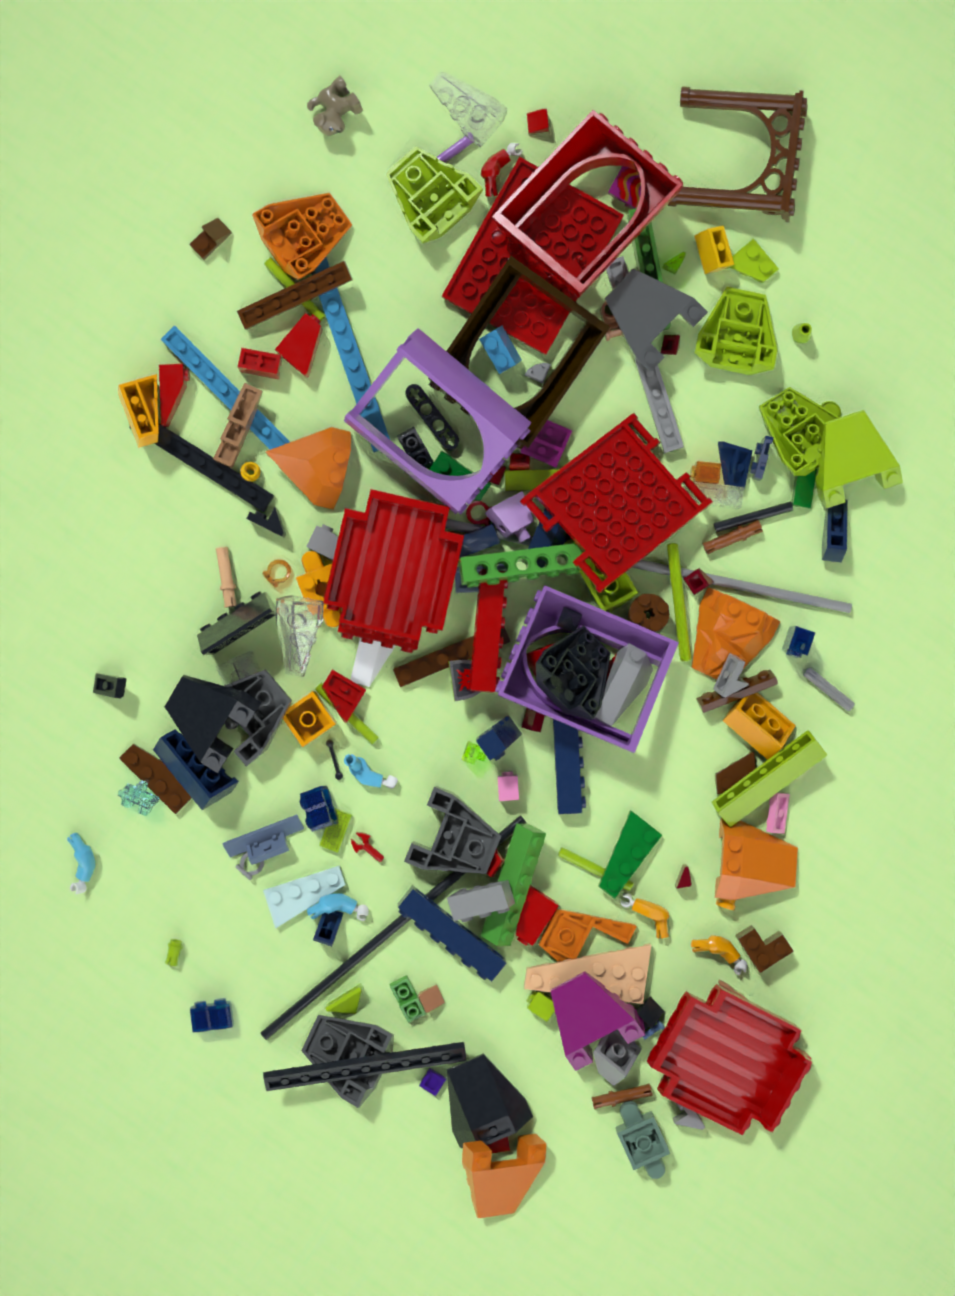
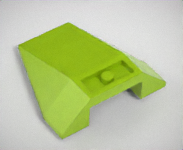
[759,387,840,476]

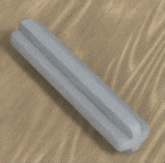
[803,668,855,711]

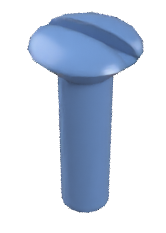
[643,1020,665,1039]

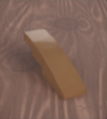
[213,383,263,468]

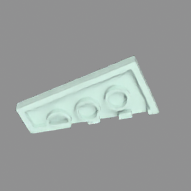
[263,865,346,929]

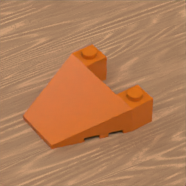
[462,1134,547,1219]

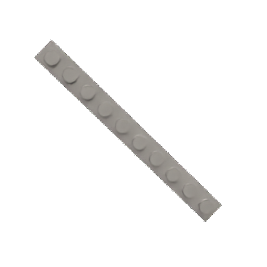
[606,256,684,454]

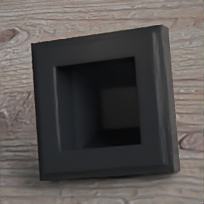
[556,607,582,632]

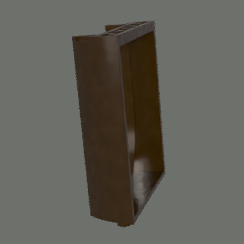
[428,256,610,449]

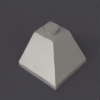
[593,1029,642,1086]

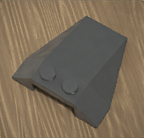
[301,1015,394,1108]

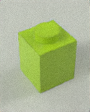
[526,991,555,1022]

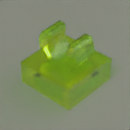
[461,741,486,765]

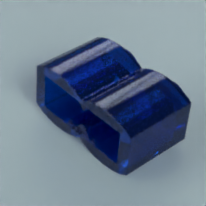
[299,785,339,832]
[190,998,234,1033]

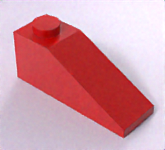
[159,364,190,427]

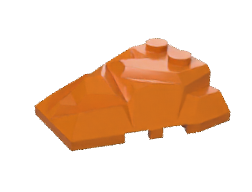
[692,587,780,680]

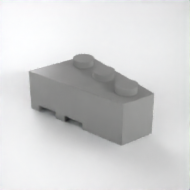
[447,880,515,922]

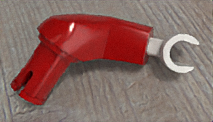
[481,143,523,197]

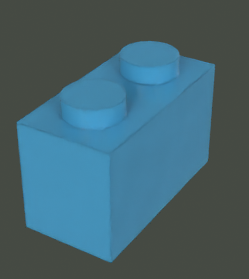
[479,326,522,374]

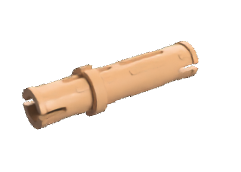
[215,547,237,608]

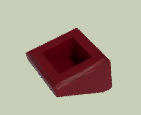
[683,568,714,595]
[675,864,692,889]

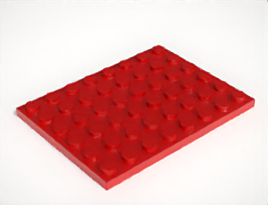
[441,156,624,356]

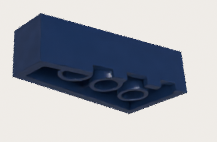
[153,729,239,810]

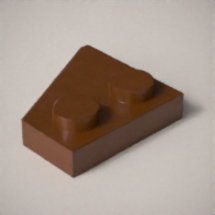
[715,752,755,794]

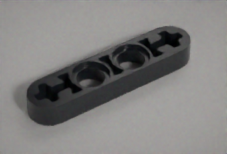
[405,384,459,451]

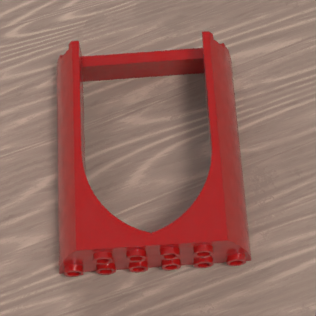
[492,110,683,298]

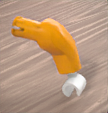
[620,893,670,938]
[691,935,747,975]

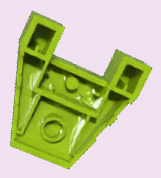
[815,410,903,508]

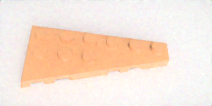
[524,943,651,1004]

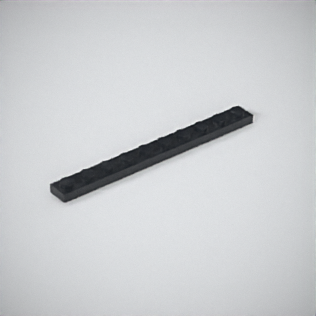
[263,1042,467,1092]

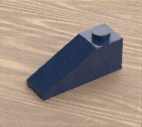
[822,499,848,563]

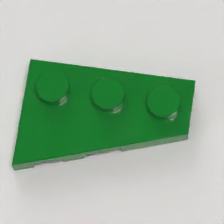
[429,451,491,501]

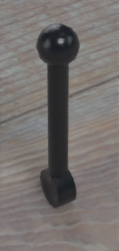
[326,739,343,780]

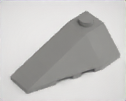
[594,643,653,727]

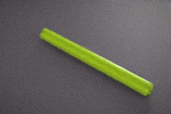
[667,543,691,662]

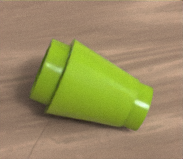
[792,323,812,343]

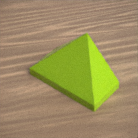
[325,983,363,1014]

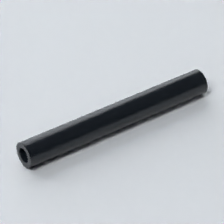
[713,501,793,532]

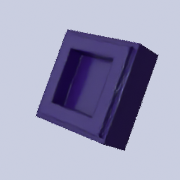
[419,1068,447,1096]

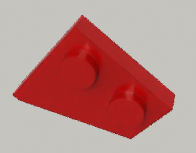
[321,669,366,723]

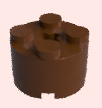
[626,594,670,634]

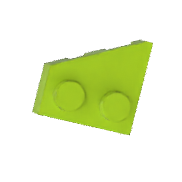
[728,238,779,283]

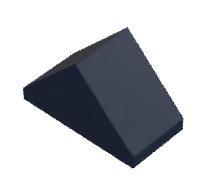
[313,911,344,947]

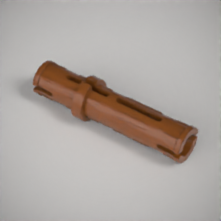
[702,520,763,555]
[591,1083,653,1110]

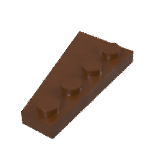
[119,744,192,814]

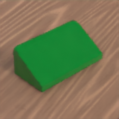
[791,469,817,509]

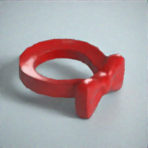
[466,501,493,526]

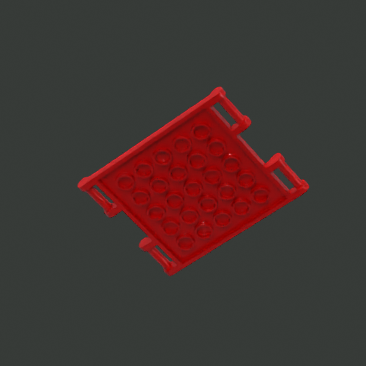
[520,413,713,593]

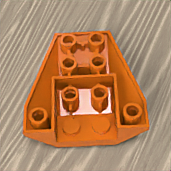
[252,193,352,280]

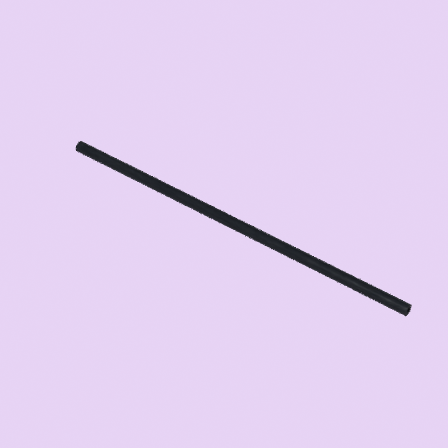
[260,815,527,1040]

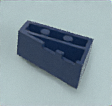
[476,715,522,761]

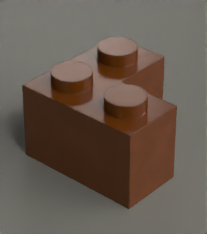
[735,925,794,973]

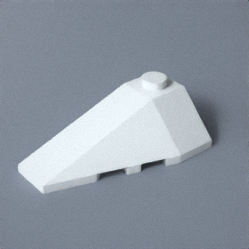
[350,638,395,687]

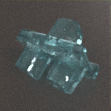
[117,780,160,816]

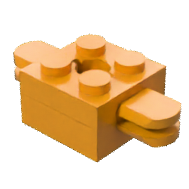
[296,551,342,627]

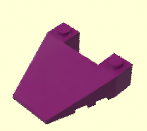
[551,971,645,1071]

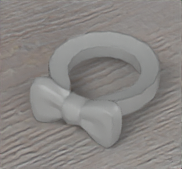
[235,852,264,880]

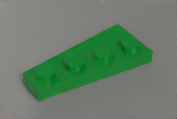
[598,810,662,899]

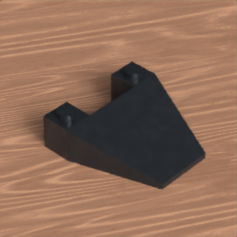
[164,675,262,773]

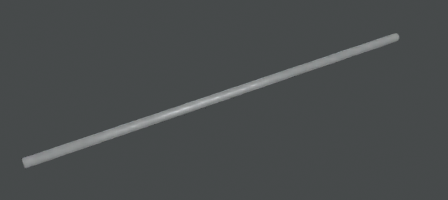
[445,519,852,613]

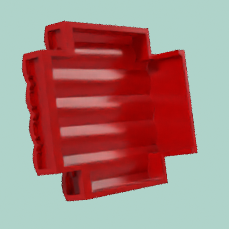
[323,489,464,653]
[647,984,812,1135]

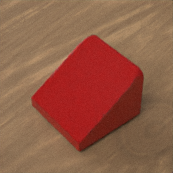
[527,108,549,134]

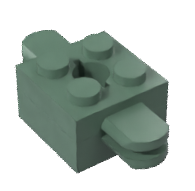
[615,1101,670,1179]

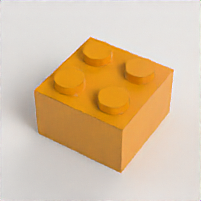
[283,691,338,747]

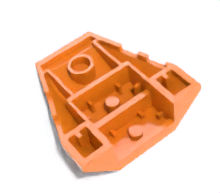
[714,818,798,900]

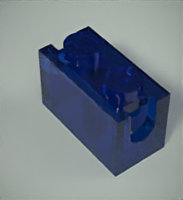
[782,626,816,658]

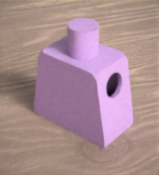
[485,491,534,543]

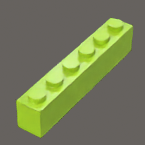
[711,730,828,827]

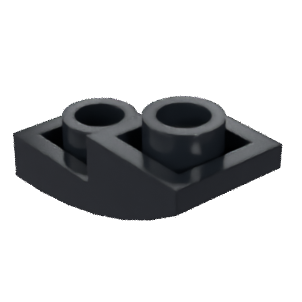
[397,426,434,468]

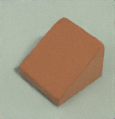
[418,984,445,1013]

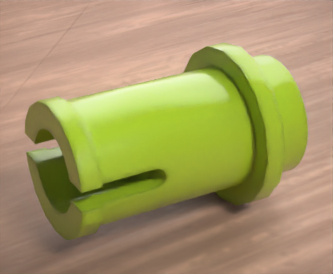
[165,939,183,966]

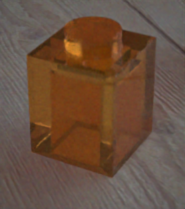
[690,461,721,485]

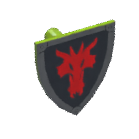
[448,660,481,701]

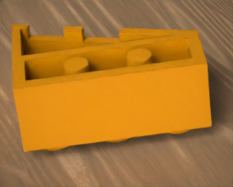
[118,374,158,448]

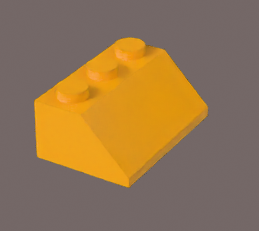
[723,692,796,760]

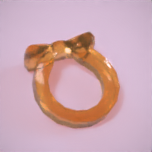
[262,559,291,588]

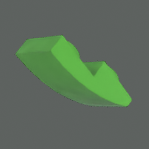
[389,975,426,1023]

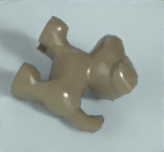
[307,75,363,136]

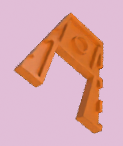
[538,908,637,962]

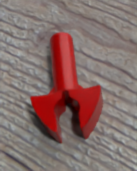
[351,832,384,862]

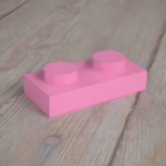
[766,792,790,834]

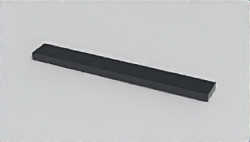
[129,423,275,513]

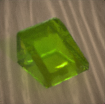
[662,251,686,275]

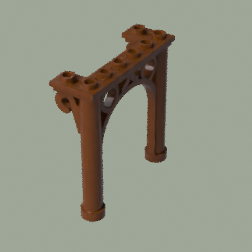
[668,86,808,223]

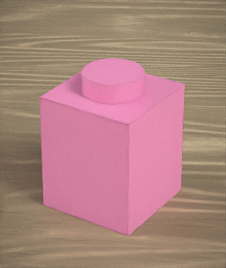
[497,771,519,801]

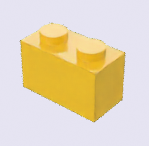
[694,225,734,274]

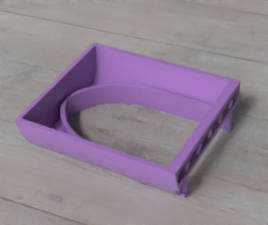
[343,328,531,515]
[495,585,679,753]

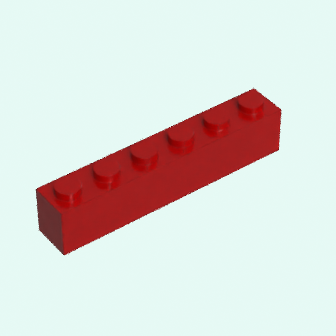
[469,569,508,693]

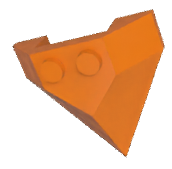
[265,427,351,510]

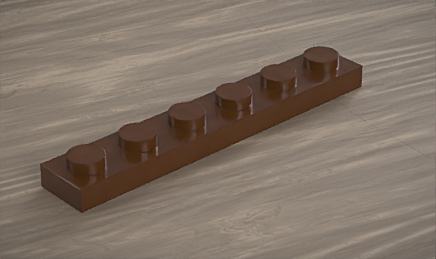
[237,261,353,330]
[393,626,511,687]

